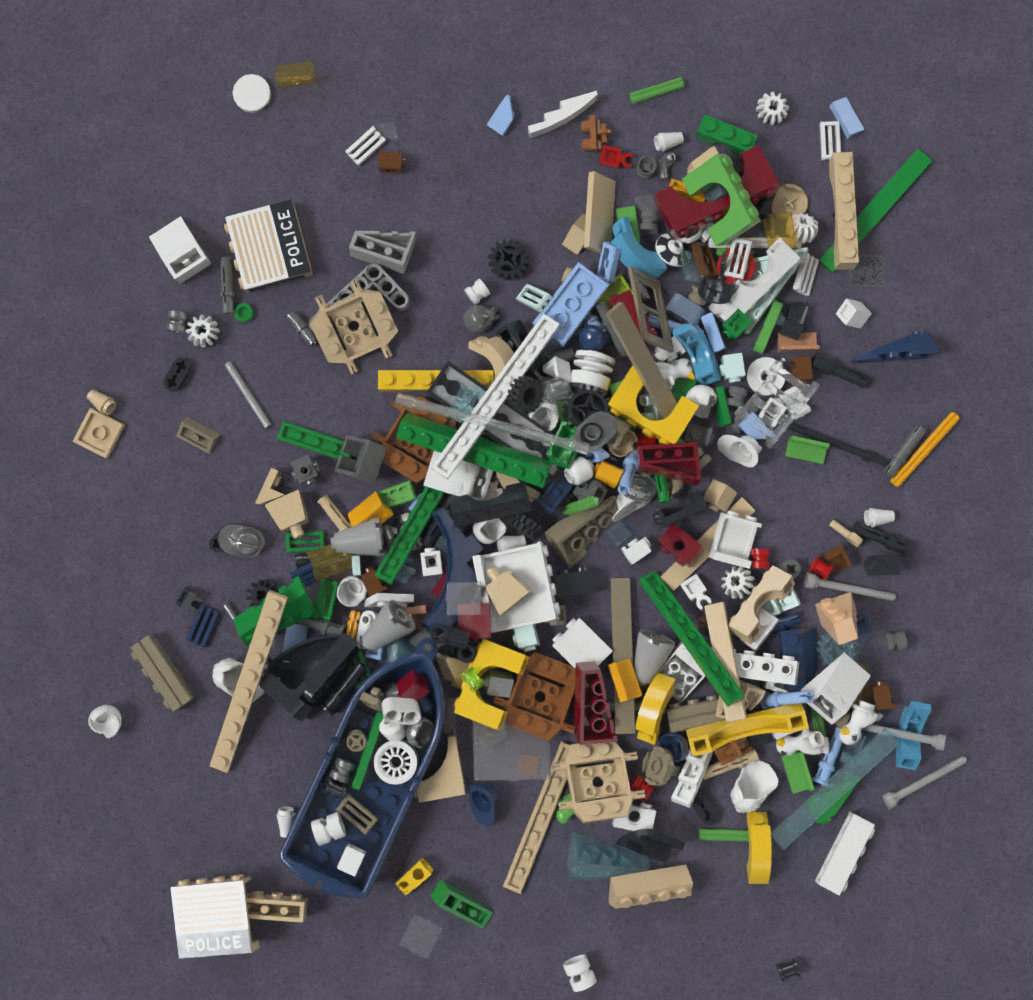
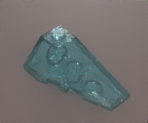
[567,833,649,881]

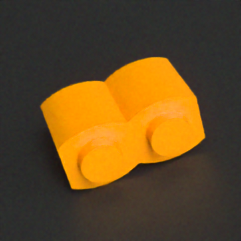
[593,460,624,488]

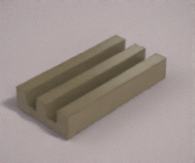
[335,794,379,835]

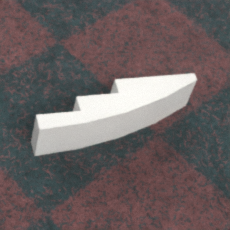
[528,91,598,139]
[671,748,713,808]

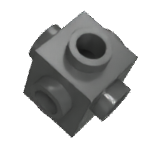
[290,455,321,486]
[573,477,608,507]

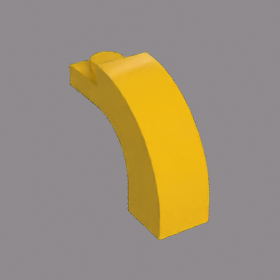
[636,673,676,745]
[747,812,771,884]

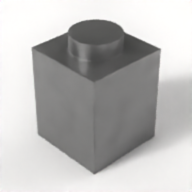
[482,670,514,698]

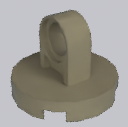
[642,746,680,786]

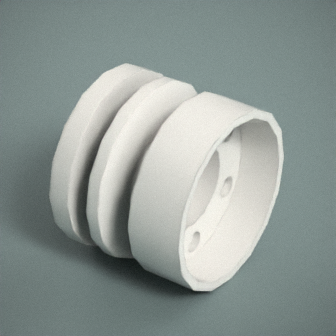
[569,350,615,393]

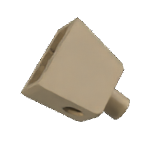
[265,490,309,539]
[486,566,533,615]

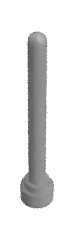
[804,572,896,601]
[861,724,946,751]
[882,756,967,809]

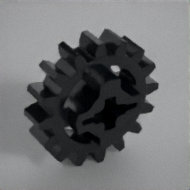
[488,239,529,281]

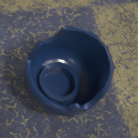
[578,324,609,352]
[659,732,689,762]

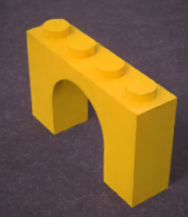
[608,365,699,444]
[454,639,529,731]

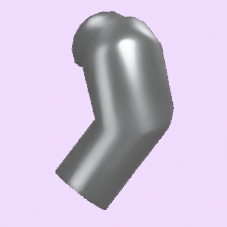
[657,152,676,180]
[382,525,396,552]

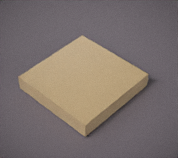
[73,408,125,459]

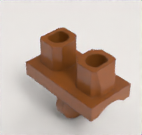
[581,115,612,154]
[714,737,753,766]

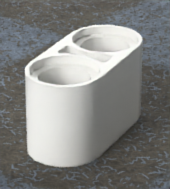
[382,697,421,725]

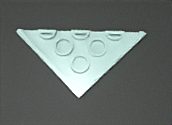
[744,247,808,335]

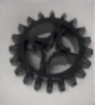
[562,384,614,428]

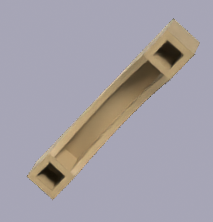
[829,152,859,270]

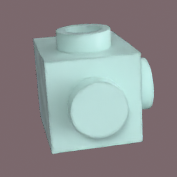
[719,353,745,383]
[513,624,540,652]

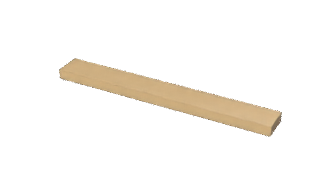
[503,741,571,894]

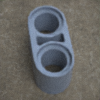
[665,293,705,326]

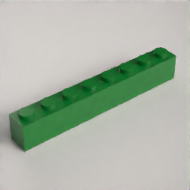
[396,413,552,488]

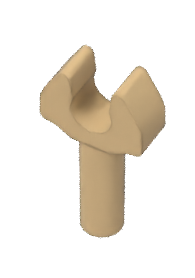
[829,520,863,548]

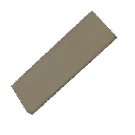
[176,417,220,454]

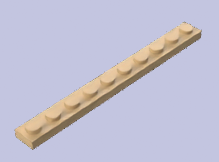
[210,590,288,773]

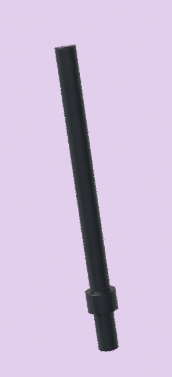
[777,418,887,466]

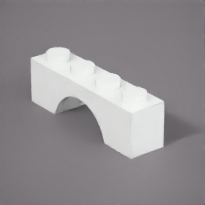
[730,238,800,313]

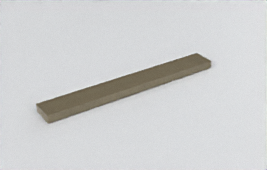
[605,302,689,427]
[610,578,635,734]

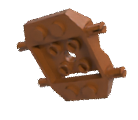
[371,396,456,483]
[493,652,576,741]

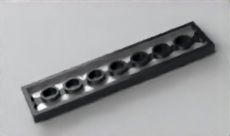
[426,361,563,481]

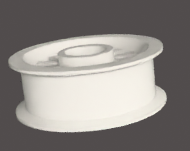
[374,739,419,784]

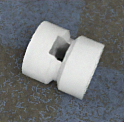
[311,812,346,846]
[563,954,597,992]

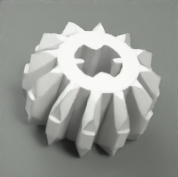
[756,91,789,126]
[785,212,818,244]
[186,315,220,348]
[721,566,755,599]

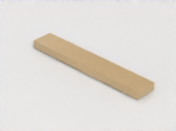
[661,497,755,591]
[704,602,747,722]

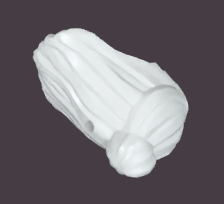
[212,658,264,702]
[730,760,778,813]

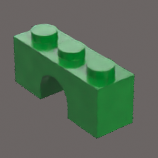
[695,114,758,156]

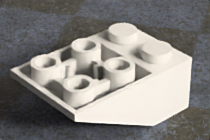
[149,217,212,284]
[423,451,493,501]
[658,641,712,703]
[801,652,870,724]

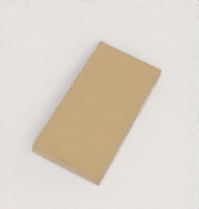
[584,171,616,254]

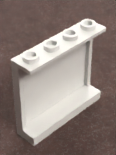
[472,541,561,633]

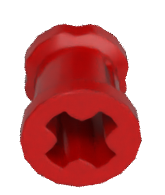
[809,556,834,580]

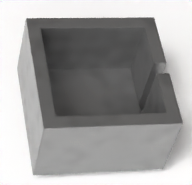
[334,435,387,484]

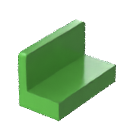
[785,436,830,465]
[781,750,814,794]

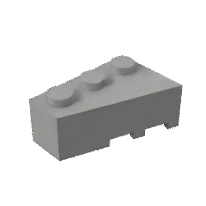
[349,231,416,274]

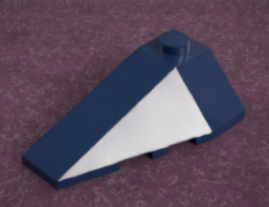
[851,331,937,364]
[777,628,818,707]

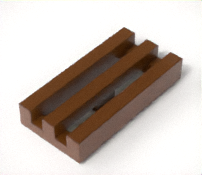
[691,242,719,280]

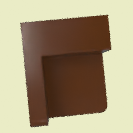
[821,545,852,574]

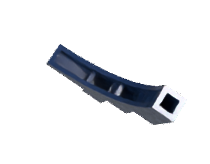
[420,507,483,637]

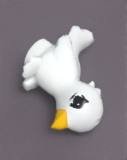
[655,358,695,390]
[839,700,883,745]
[776,729,830,756]

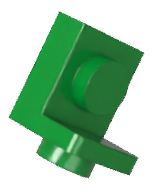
[720,308,752,341]

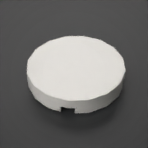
[233,74,271,113]

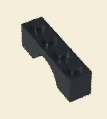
[449,482,532,528]

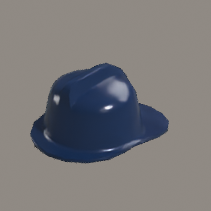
[469,781,499,826]

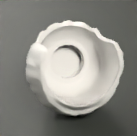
[686,385,717,418]
[528,399,559,431]
[473,518,507,544]
[88,705,122,738]

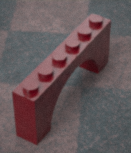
[654,145,779,240]

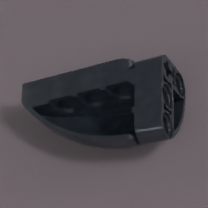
[258,634,361,722]

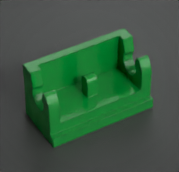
[546,421,579,469]
[313,579,340,620]

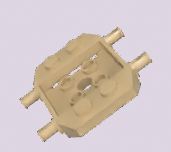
[310,279,398,374]
[552,742,645,823]

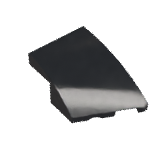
[616,829,685,863]

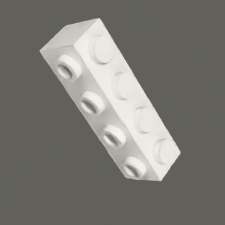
[734,649,799,685]

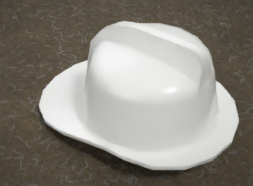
[717,435,762,467]
[612,487,651,522]

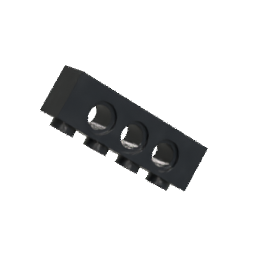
[495,320,556,394]

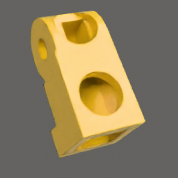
[395,857,433,895]

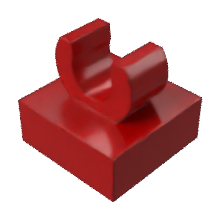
[635,431,655,448]

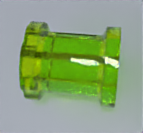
[459,666,485,693]

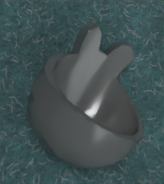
[463,305,501,334]

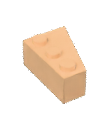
[815,592,858,645]

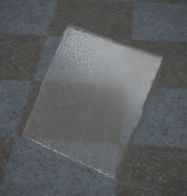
[473,711,551,782]

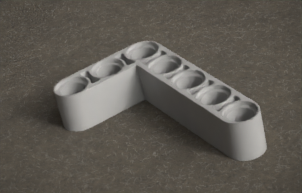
[309,264,410,333]

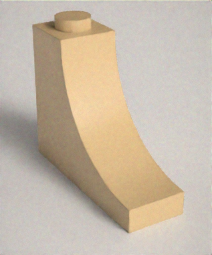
[415,735,466,803]

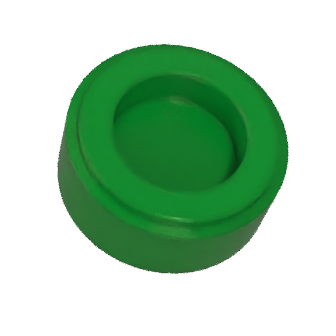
[234,303,254,323]

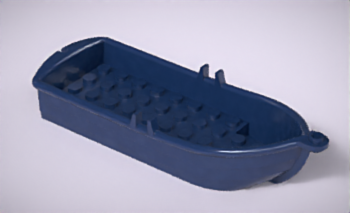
[279,638,445,899]

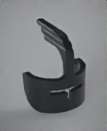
[698,252,736,304]

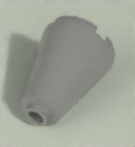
[331,518,385,556]
[362,599,416,651]
[634,629,675,686]

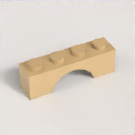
[729,566,795,644]

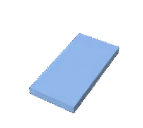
[533,262,609,347]

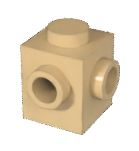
[703,479,737,513]

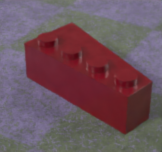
[574,661,618,745]

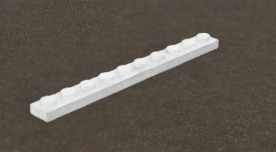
[431,314,560,480]

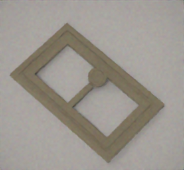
[628,267,674,353]

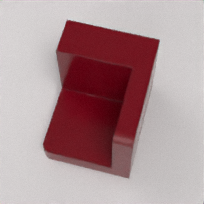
[397,670,429,702]

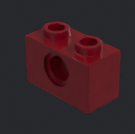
[658,523,705,568]

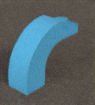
[611,216,667,279]
[673,323,721,386]
[896,701,931,770]

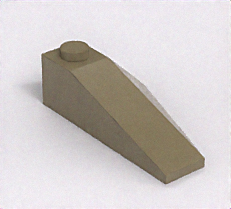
[545,495,619,569]

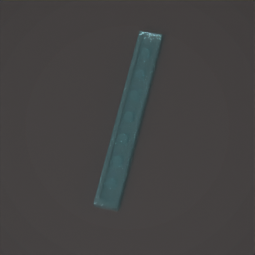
[771,728,900,850]

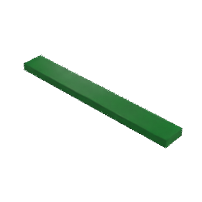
[819,149,932,274]
[639,571,745,707]

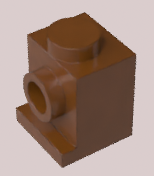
[378,149,407,174]
[788,356,813,386]
[361,566,389,597]
[869,680,896,710]

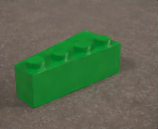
[233,576,317,646]

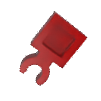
[599,145,634,169]

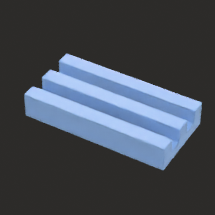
[597,242,621,285]

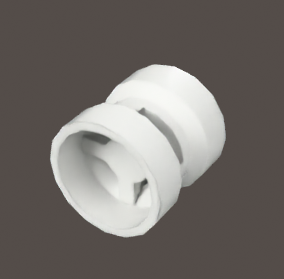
[464,279,490,305]

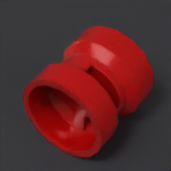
[751,549,770,569]
[630,775,654,802]

